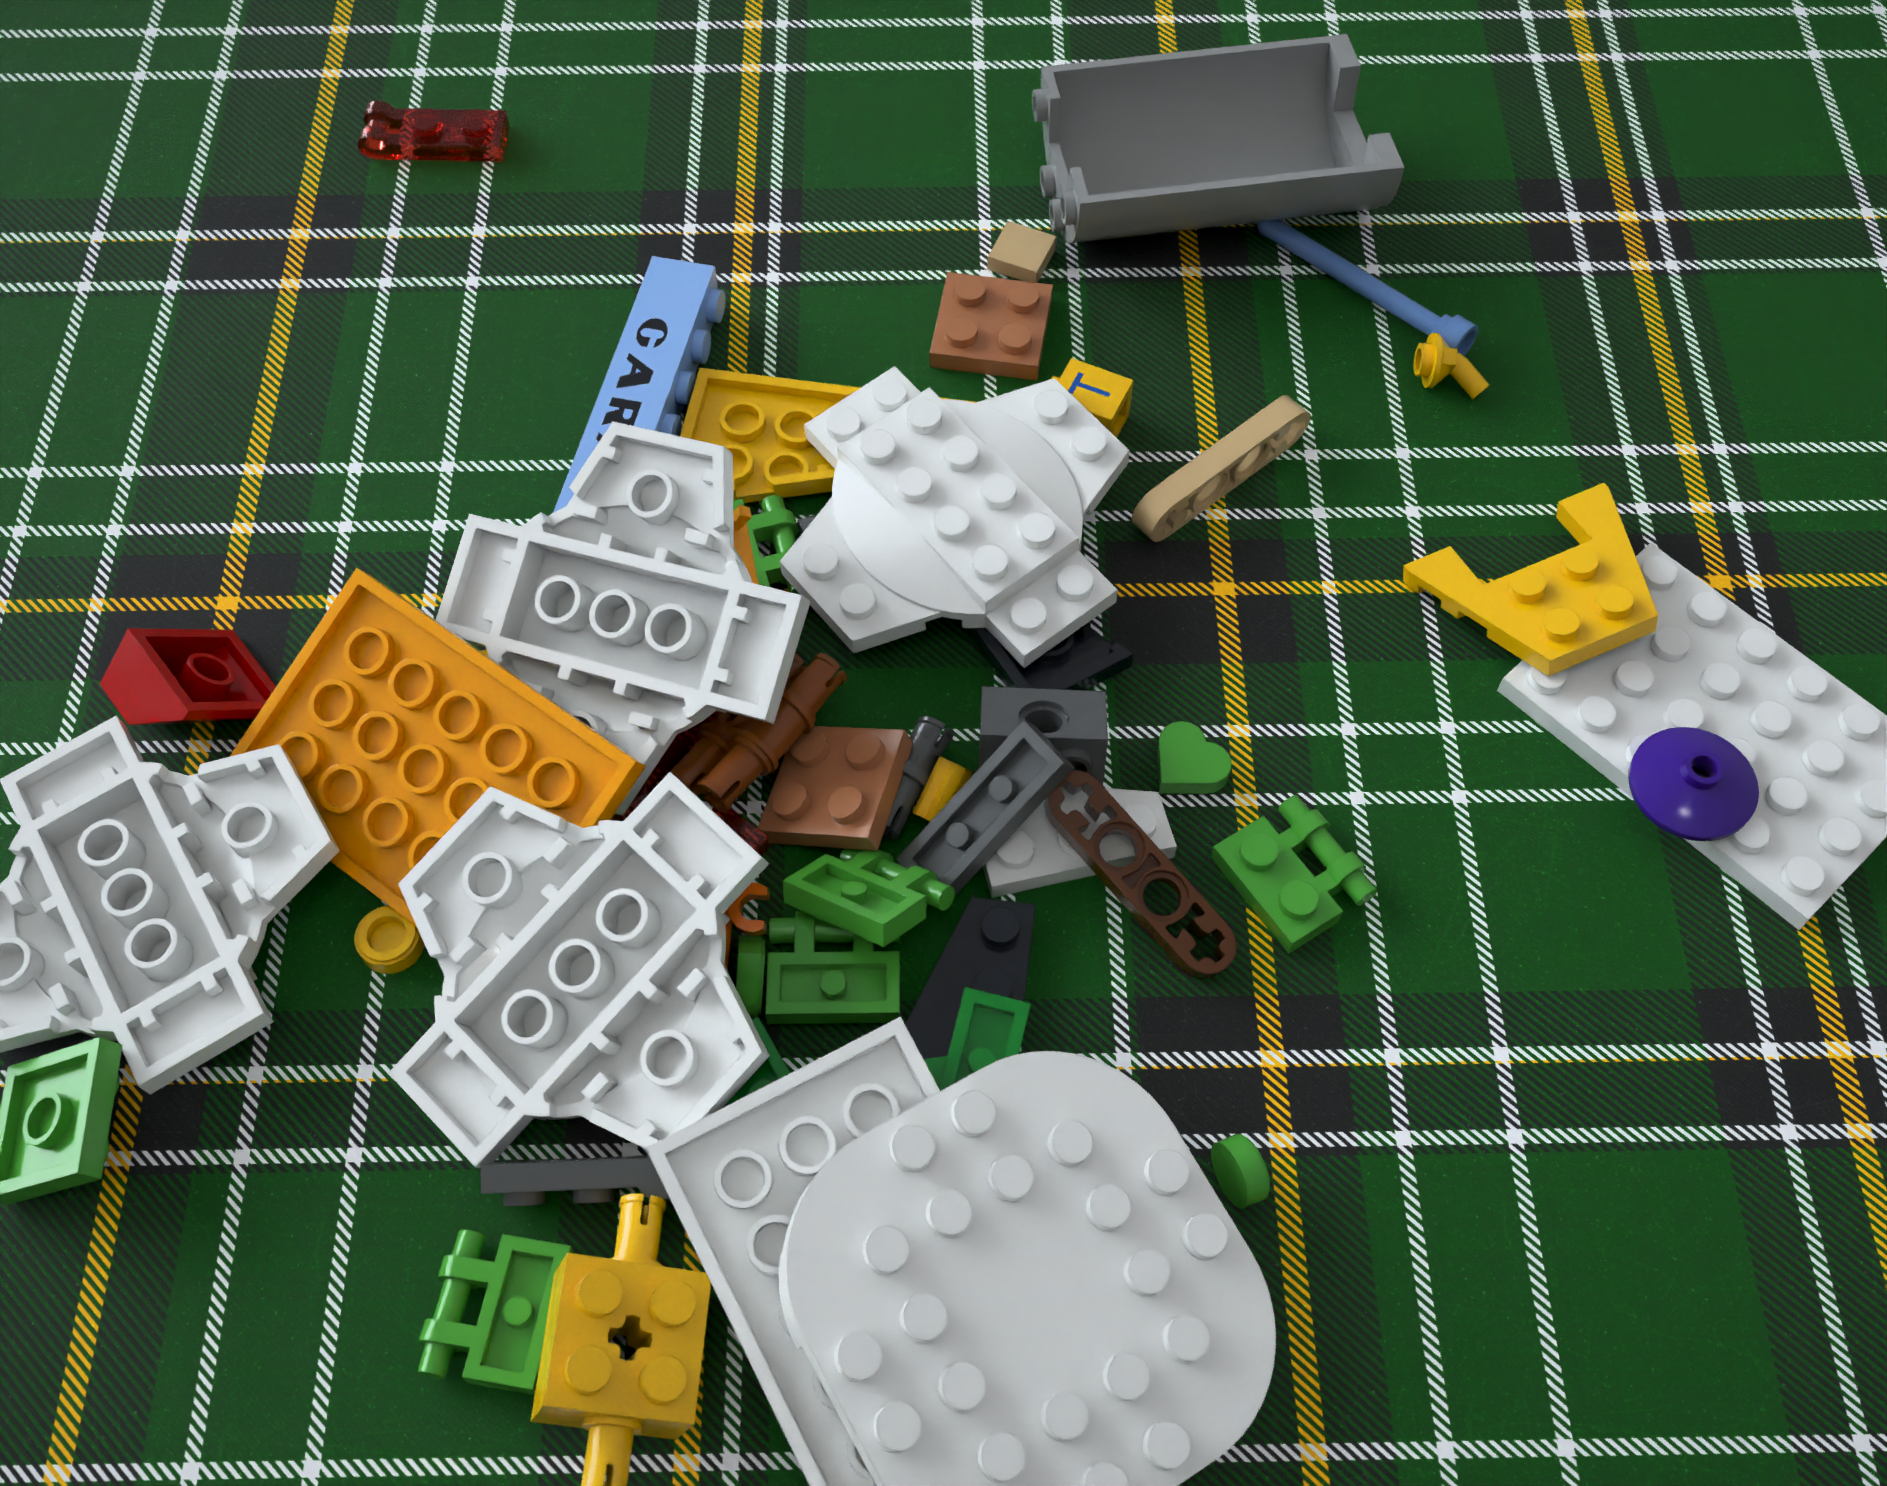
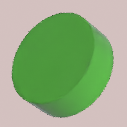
[1211,1134,1270,1209]

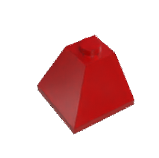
[100,628,276,725]

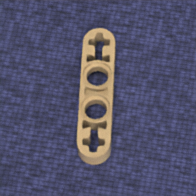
[1132,395,1311,542]

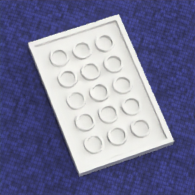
[1497,543,1887,930]
[646,1017,940,1486]

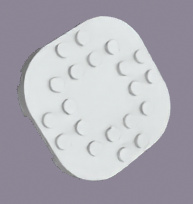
[779,1051,1276,1486]

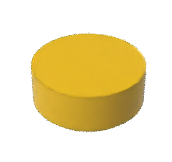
[354,906,425,974]

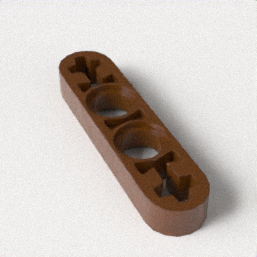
[1044,770,1237,979]

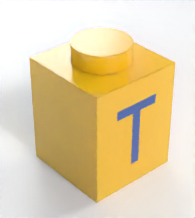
[1051,358,1133,438]

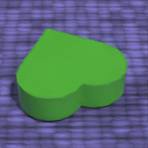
[1157,721,1232,794]
[736,935,765,1019]

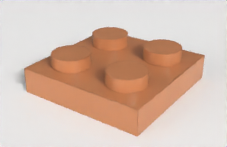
[930,272,1053,381]
[757,726,914,851]

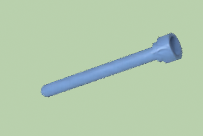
[1257,220,1479,356]

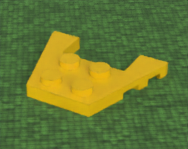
[1403,483,1658,677]

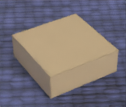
[987,221,1057,283]

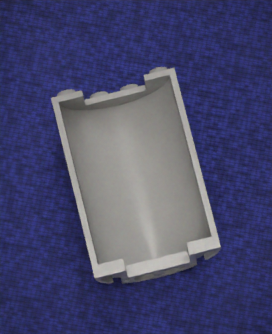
[1032,34,1405,243]

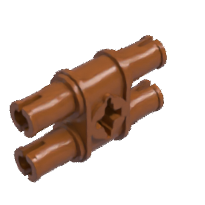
[662,653,847,813]

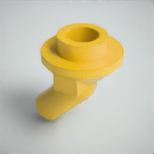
[1413,333,1489,399]

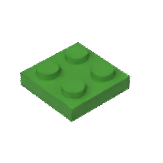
[0,1037,122,1205]

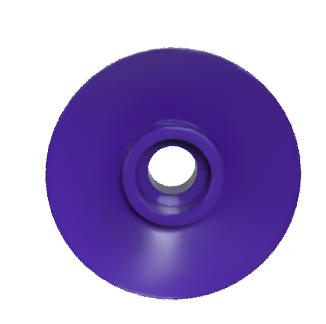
[1628,727,1759,841]

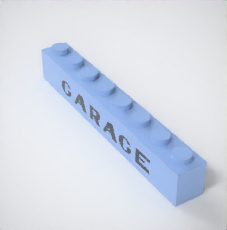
[553,256,726,513]

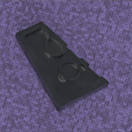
[960,620,1134,691]
[905,897,1036,1059]

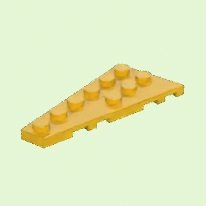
[680,368,976,503]

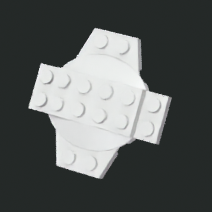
[780,366,1129,668]
[436,421,811,816]
[0,716,340,1094]
[388,772,770,1168]

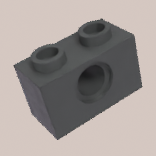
[978,686,1108,786]

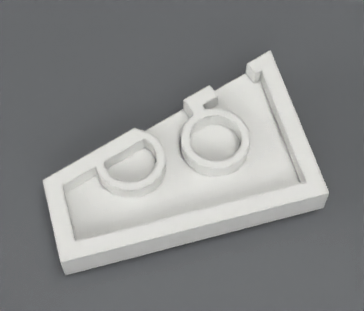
[983,788,1177,898]

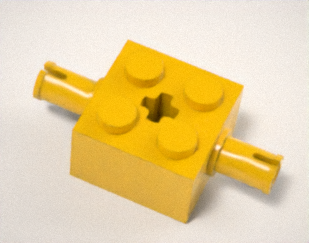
[531,1194,711,1486]

